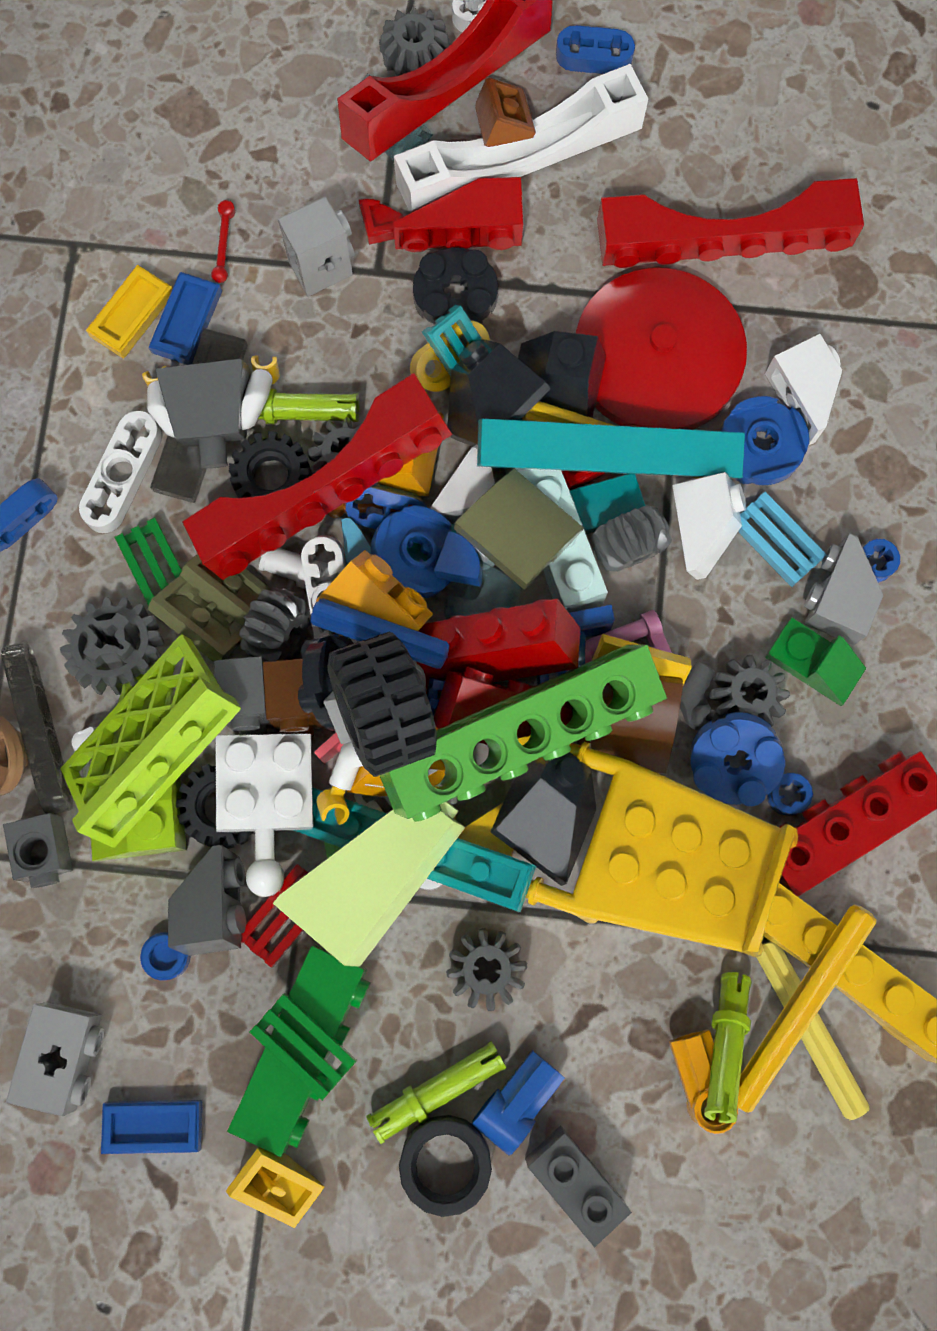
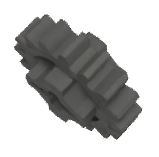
[60,597,164,695]

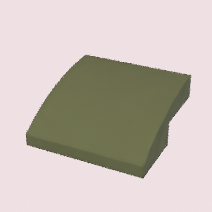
[454,468,584,590]
[147,554,271,662]

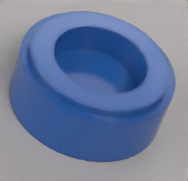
[140,932,191,980]

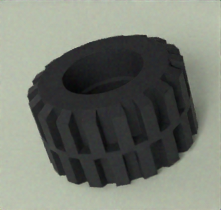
[328,631,437,777]

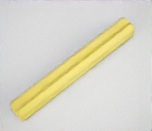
[756,941,869,1120]

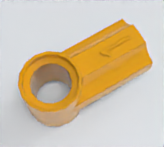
[669,1030,738,1134]

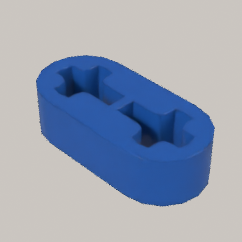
[555,25,635,74]
[0,478,58,552]
[345,483,427,529]

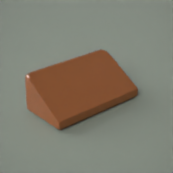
[475,78,536,147]

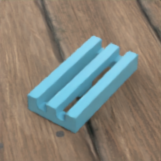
[738,492,827,587]

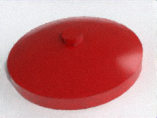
[576,268,747,430]

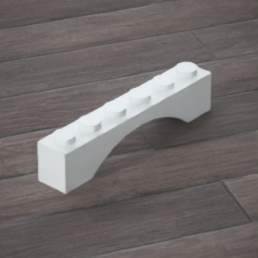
[394,64,648,213]

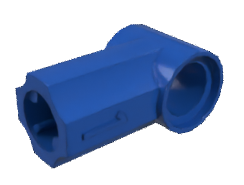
[471,1050,565,1156]

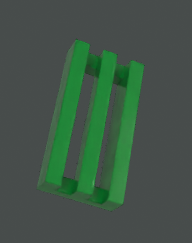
[114,517,182,617]
[249,993,357,1101]

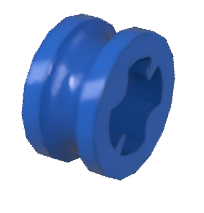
[863,539,900,583]
[767,773,813,816]

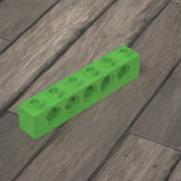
[379,645,667,822]

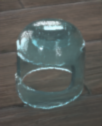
[444,560,522,620]

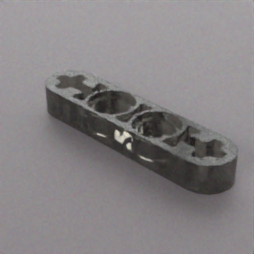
[1,641,74,815]

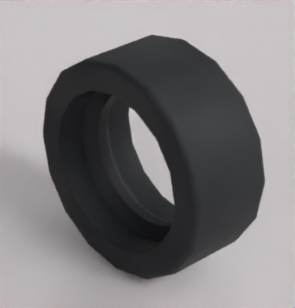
[399,1115,492,1217]

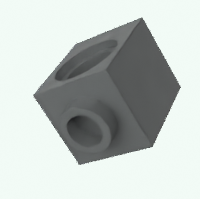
[3,813,73,888]

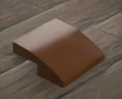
[577,676,683,774]

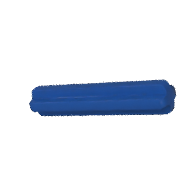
[311,599,449,669]

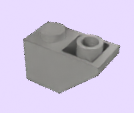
[804,533,884,646]

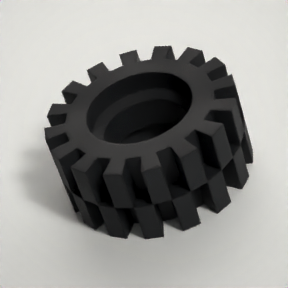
[229,431,312,498]
[176,764,255,849]

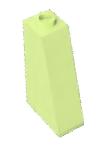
[273,801,465,967]

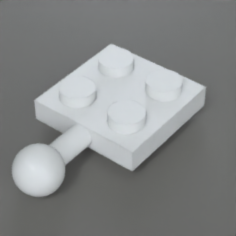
[216,734,313,897]

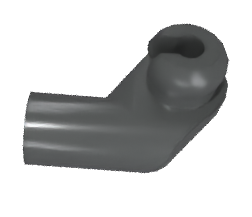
[680,662,717,731]

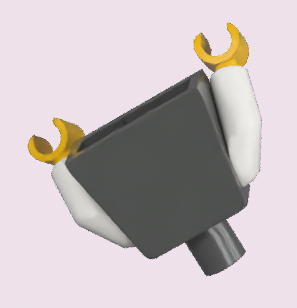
[142,355,280,469]

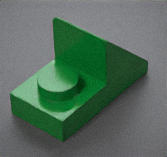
[765,617,866,706]

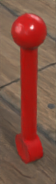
[211,200,236,283]

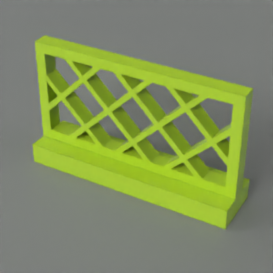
[60,633,241,848]

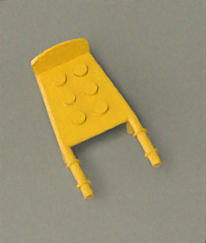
[518,736,798,957]

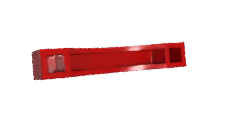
[337,0,553,162]
[597,178,864,268]
[182,373,452,580]

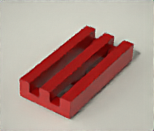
[241,864,308,968]

